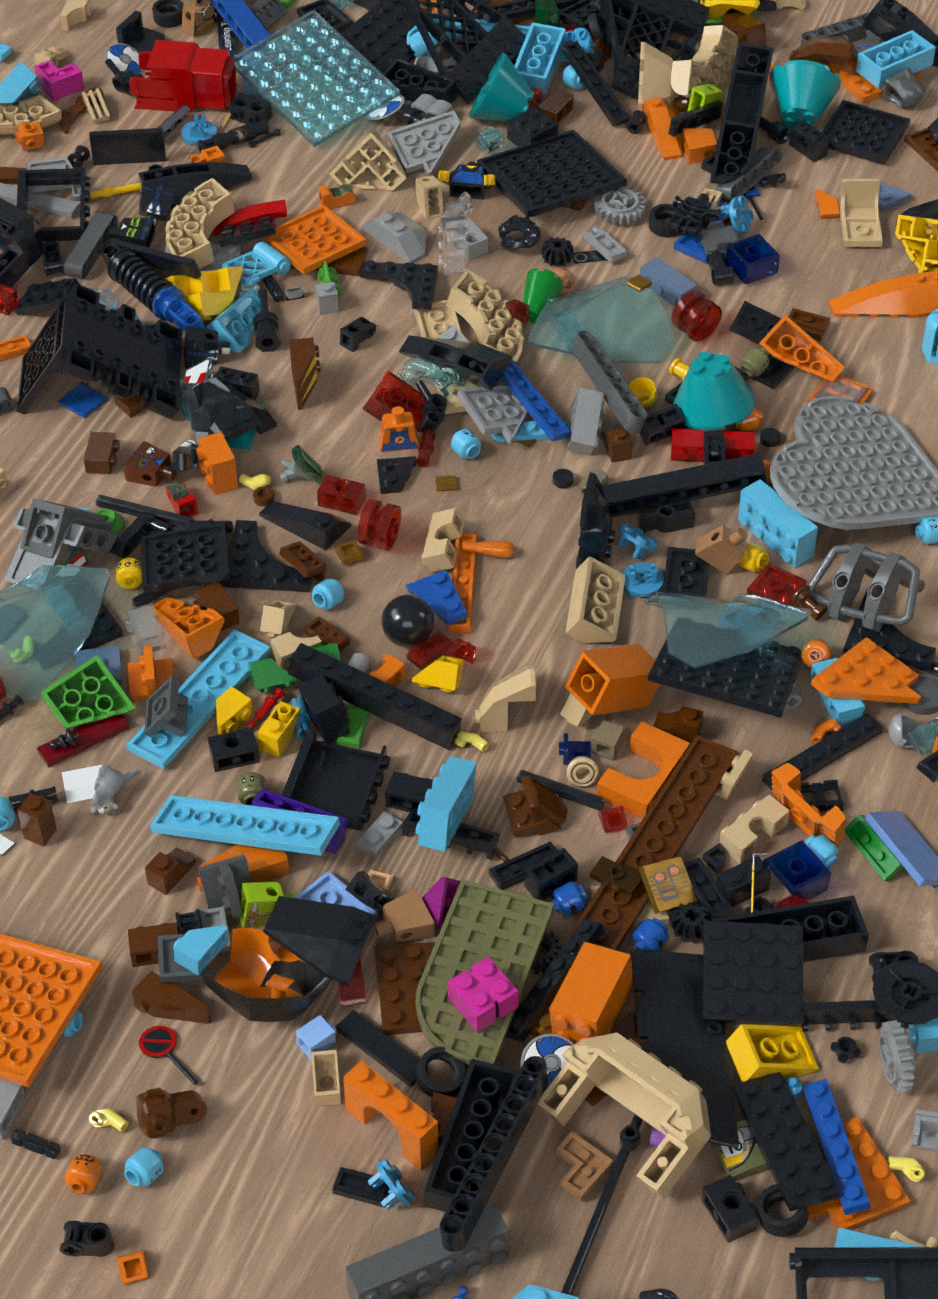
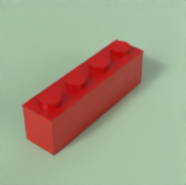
[671,429,755,462]

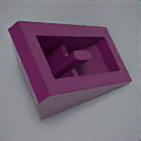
[422,877,461,927]

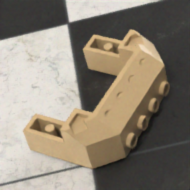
[537,1033,711,1200]

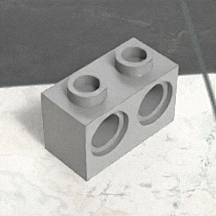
[448,218,488,261]

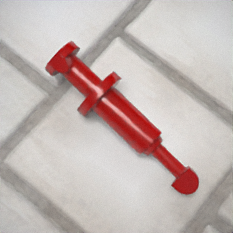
[247,688,286,728]

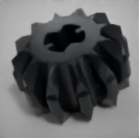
[541,236,574,267]
[671,901,712,944]

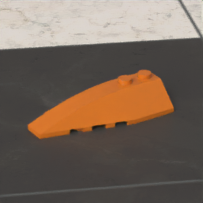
[828,270,938,318]

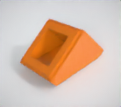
[117,1250,149,1285]

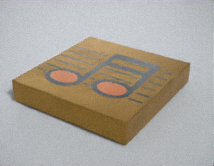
[639,856,697,914]

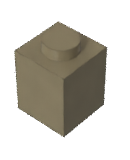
[592,720,624,761]

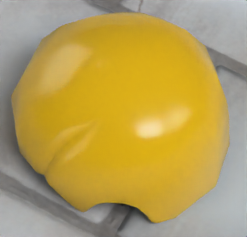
[628,377,657,409]

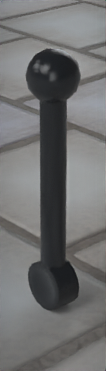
[248,129,281,148]

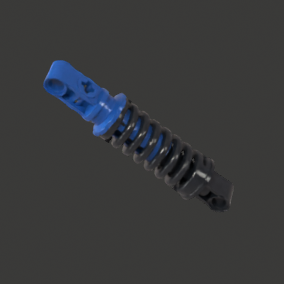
[100,242,206,332]

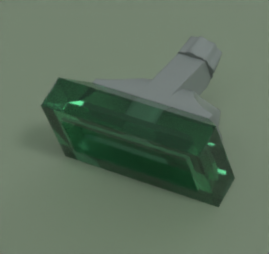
[280,445,326,484]

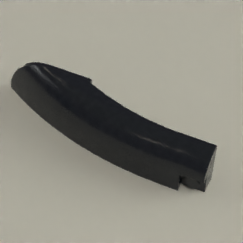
[710,42,774,184]

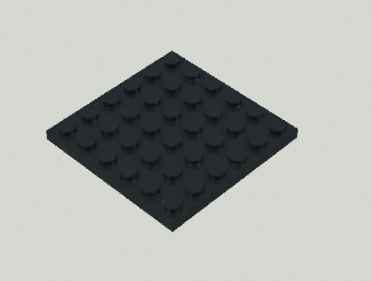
[477,129,627,218]
[648,617,803,718]

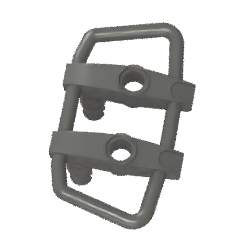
[808,543,925,632]

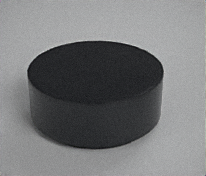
[760,428,781,447]
[552,469,573,488]

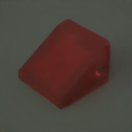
[506,299,529,324]
[598,806,627,833]

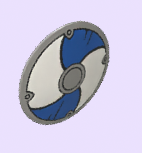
[104,43,144,76]
[365,94,405,121]
[521,1034,574,1092]

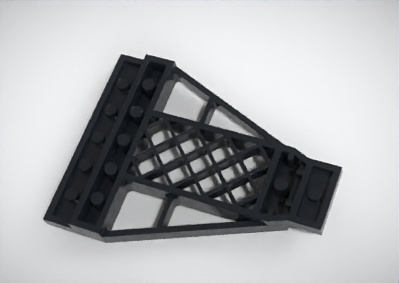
[400,0,526,104]
[604,0,710,100]

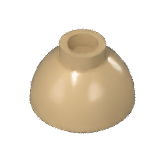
[567,756,599,787]

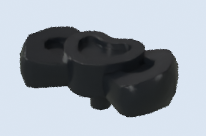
[760,173,786,187]

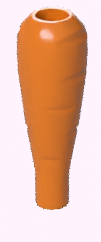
[462,541,514,558]

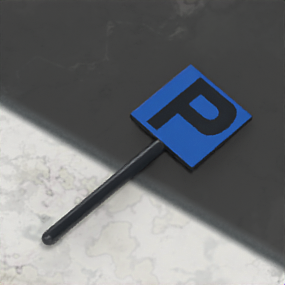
[742,185,763,220]

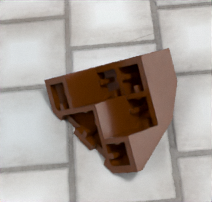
[789,36,854,68]

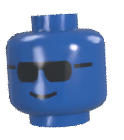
[551,881,588,917]
[633,918,669,951]

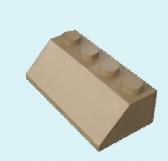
[565,556,626,643]

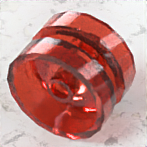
[671,290,722,342]
[357,499,402,551]

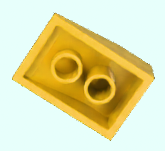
[726,1024,819,1082]

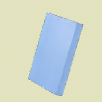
[296,871,379,918]

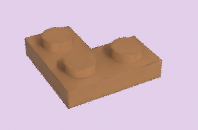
[555,1131,613,1202]

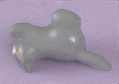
[90,765,141,815]

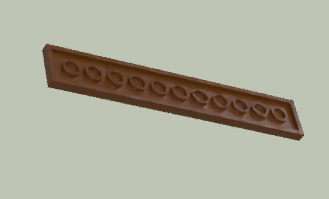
[565,735,738,951]

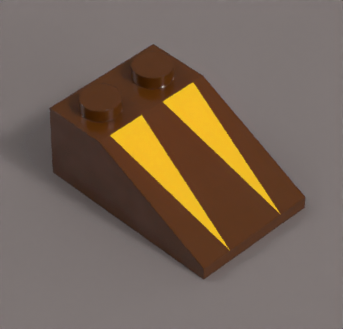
[289,337,320,410]

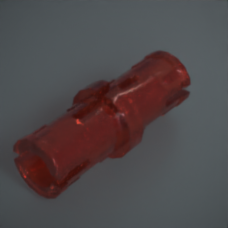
[416,430,436,468]

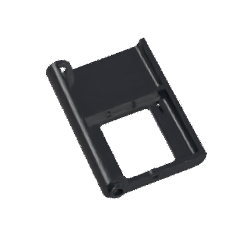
[789,1247,938,1299]

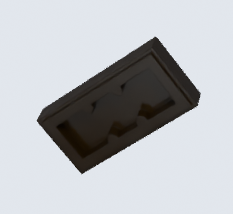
[590,856,643,898]

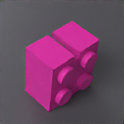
[447,956,518,1033]

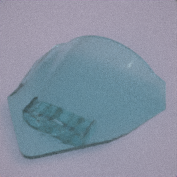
[528,277,676,362]
[0,565,110,700]
[644,592,809,668]

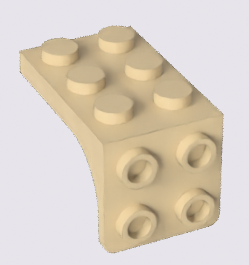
[839,179,883,247]

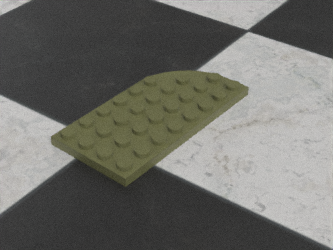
[415,879,554,1065]

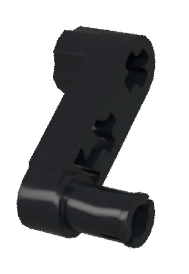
[110,512,173,559]

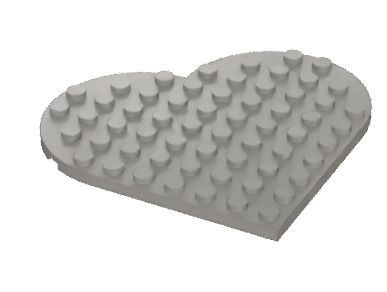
[770,396,938,531]

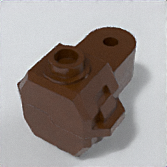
[136,1088,207,1139]

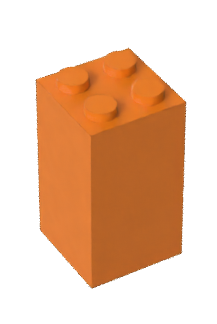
[565,644,660,715]
[549,942,633,1044]

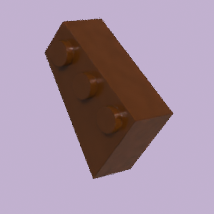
[721,11,767,47]

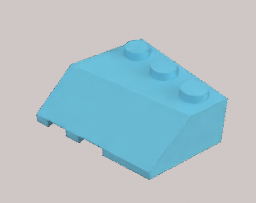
[0,61,43,103]

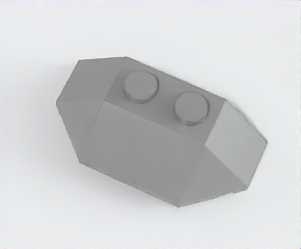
[362,212,427,263]

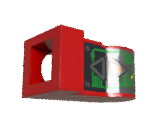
[166,481,198,517]

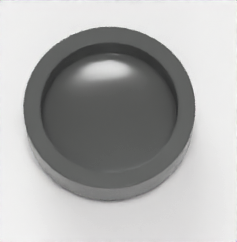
[902,674,938,715]

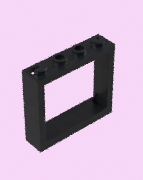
[17,168,91,241]

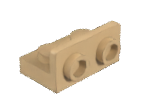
[715,749,753,801]

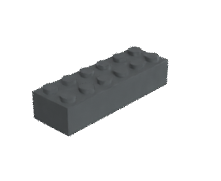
[346,1204,509,1299]

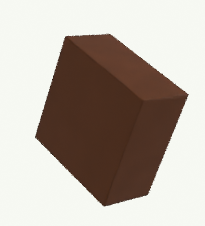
[114,395,145,418]

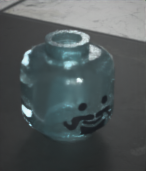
[476,126,504,154]

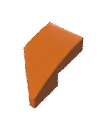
[814,189,840,219]

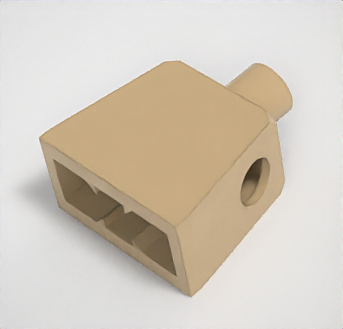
[415,176,444,219]

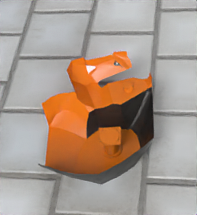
[202,928,332,1022]

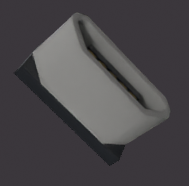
[285,286,305,301]

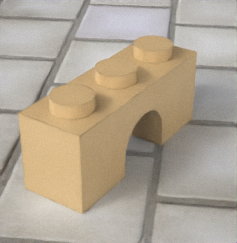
[422,508,465,573]
[720,795,790,864]

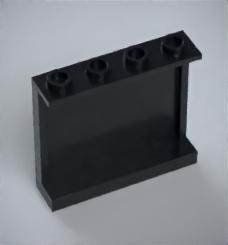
[282,730,390,831]

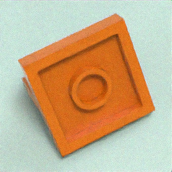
[127,645,174,702]

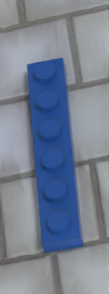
[500,360,571,442]
[802,1079,871,1215]

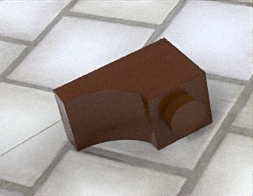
[653,706,704,744]
[145,847,196,895]

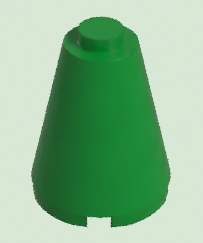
[522,268,563,323]

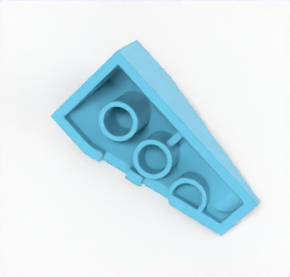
[205,288,261,353]

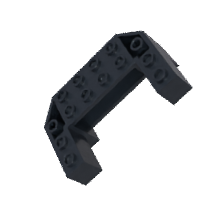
[0,198,43,293]

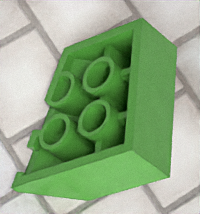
[40,655,136,729]

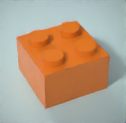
[196,432,238,495]

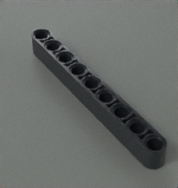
[440,1056,548,1252]

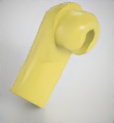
[89,1108,129,1132]

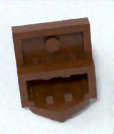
[503,776,568,838]

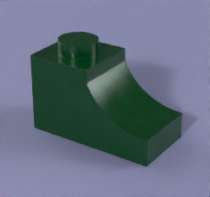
[535,0,560,27]

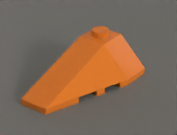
[644,98,682,160]
[759,315,845,383]
[148,597,225,659]

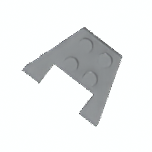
[27,157,81,208]

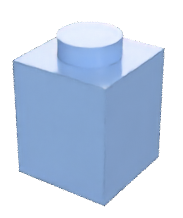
[296,1015,337,1061]

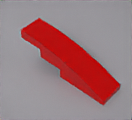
[213,200,287,236]

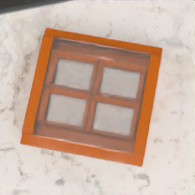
[807,375,873,404]

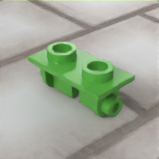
[317,261,342,297]

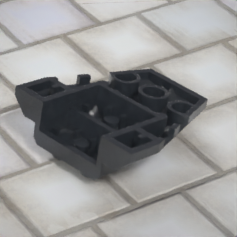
[182,375,277,447]
[576,472,616,569]

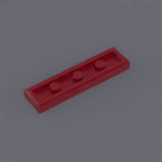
[37,714,129,767]

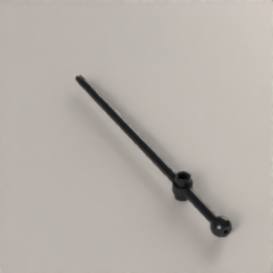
[561,1114,643,1295]

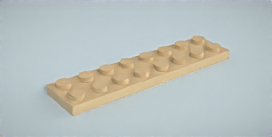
[413,300,478,415]

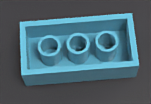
[515,22,566,94]
[856,30,936,89]
[738,479,818,568]
[416,756,477,852]

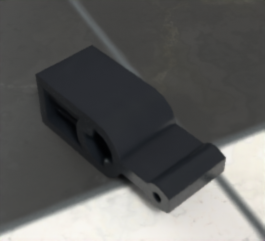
[638,500,695,534]

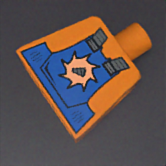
[379,406,419,452]

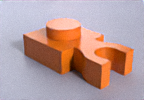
[190,146,225,163]

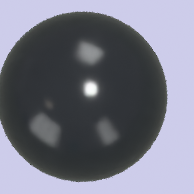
[381,595,434,648]

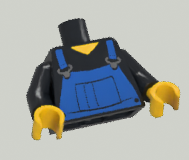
[438,161,495,200]

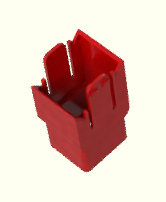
[129,40,237,113]

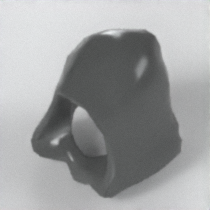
[881,67,926,108]

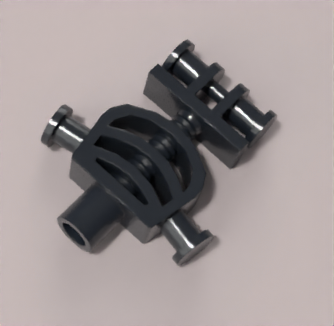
[667,193,721,238]

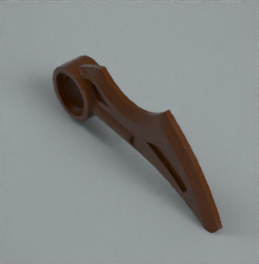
[59,87,104,134]

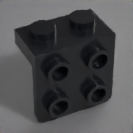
[116,10,165,53]

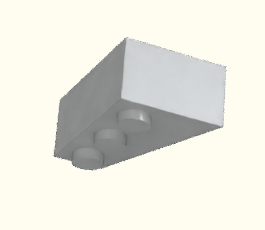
[567,387,605,455]

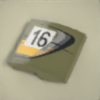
[712,1119,769,1181]

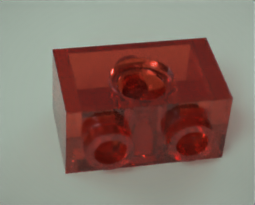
[317,474,366,516]

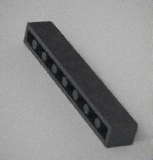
[602,453,767,517]
[288,643,462,750]

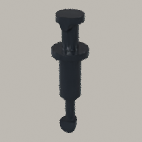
[0,695,24,721]

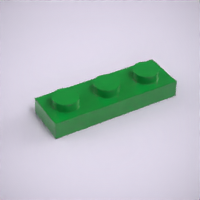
[845,814,903,882]

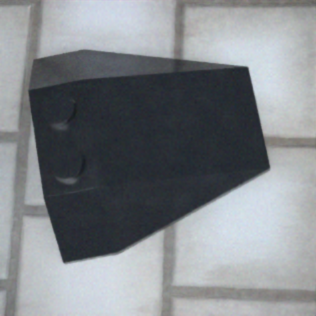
[263,896,376,985]

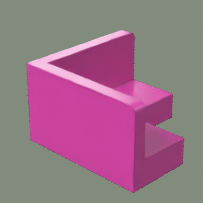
[34,60,84,101]

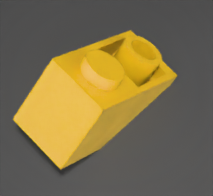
[412,655,464,692]
[216,686,253,734]
[257,701,300,757]

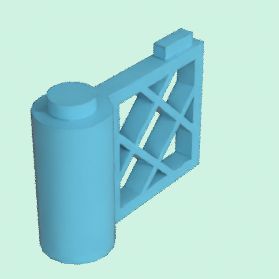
[222,241,291,285]

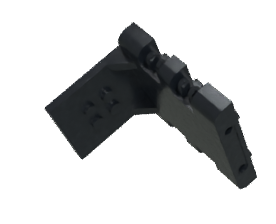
[16,282,182,419]

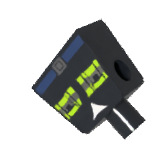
[108,217,155,248]

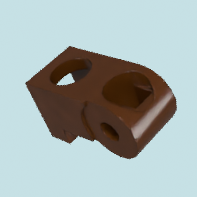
[431,1092,457,1147]

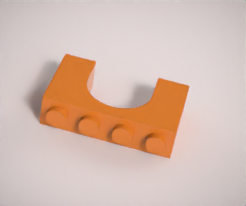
[596,721,690,819]
[343,1060,439,1171]

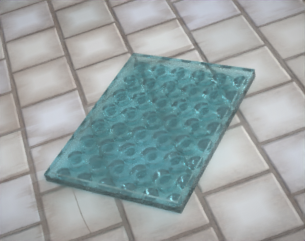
[234,10,400,147]

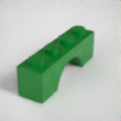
[248,643,341,693]

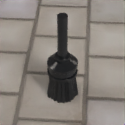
[254,289,281,352]

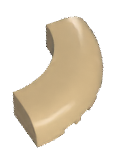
[671,25,739,98]
[0,95,62,135]
[166,178,235,269]
[446,269,524,364]

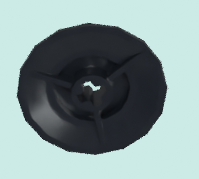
[872,960,938,1025]

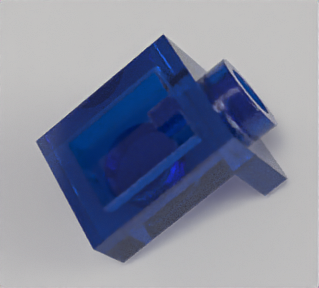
[559,733,591,765]

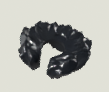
[498,215,541,250]

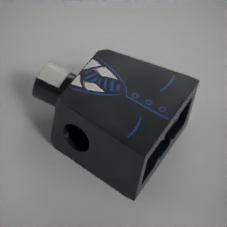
[139,180,177,228]
[183,326,230,368]

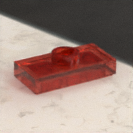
[406,631,454,670]

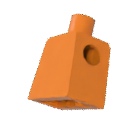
[682,128,719,164]

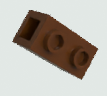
[18,793,57,847]

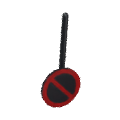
[139,1026,198,1085]

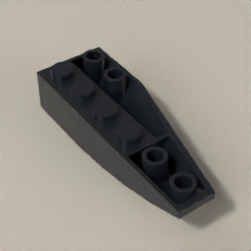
[862,0,938,67]
[138,162,252,208]
[399,335,513,391]

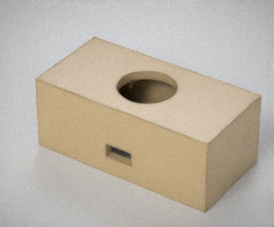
[311,1050,341,1107]

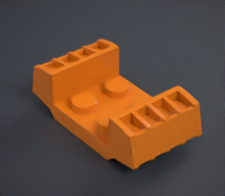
[771,763,846,847]

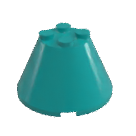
[468,53,535,122]
[769,60,841,126]
[673,351,755,431]

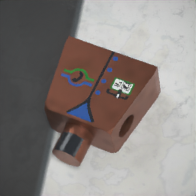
[123,441,177,487]

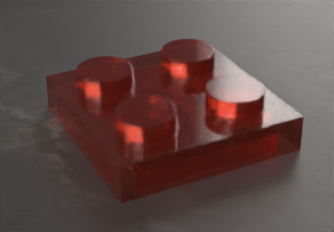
[747,563,807,612]

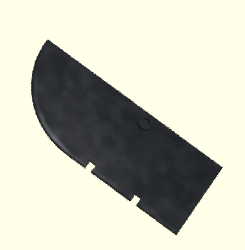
[630,948,739,1148]

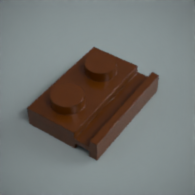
[788,308,830,341]

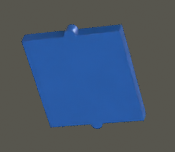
[58,383,107,418]

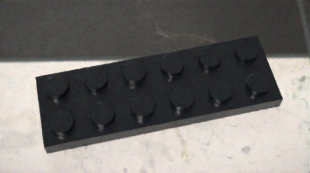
[732,1072,840,1211]

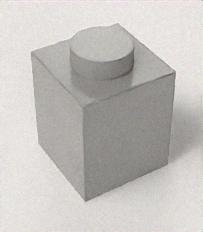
[315,282,339,315]

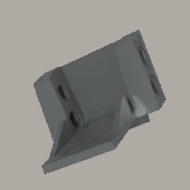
[4,498,119,593]

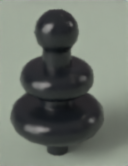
[50,729,80,749]

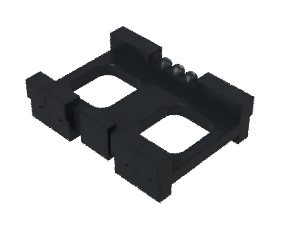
[801,779,844,812]

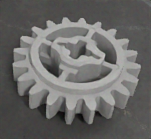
[594,186,646,225]
[879,1020,915,1093]

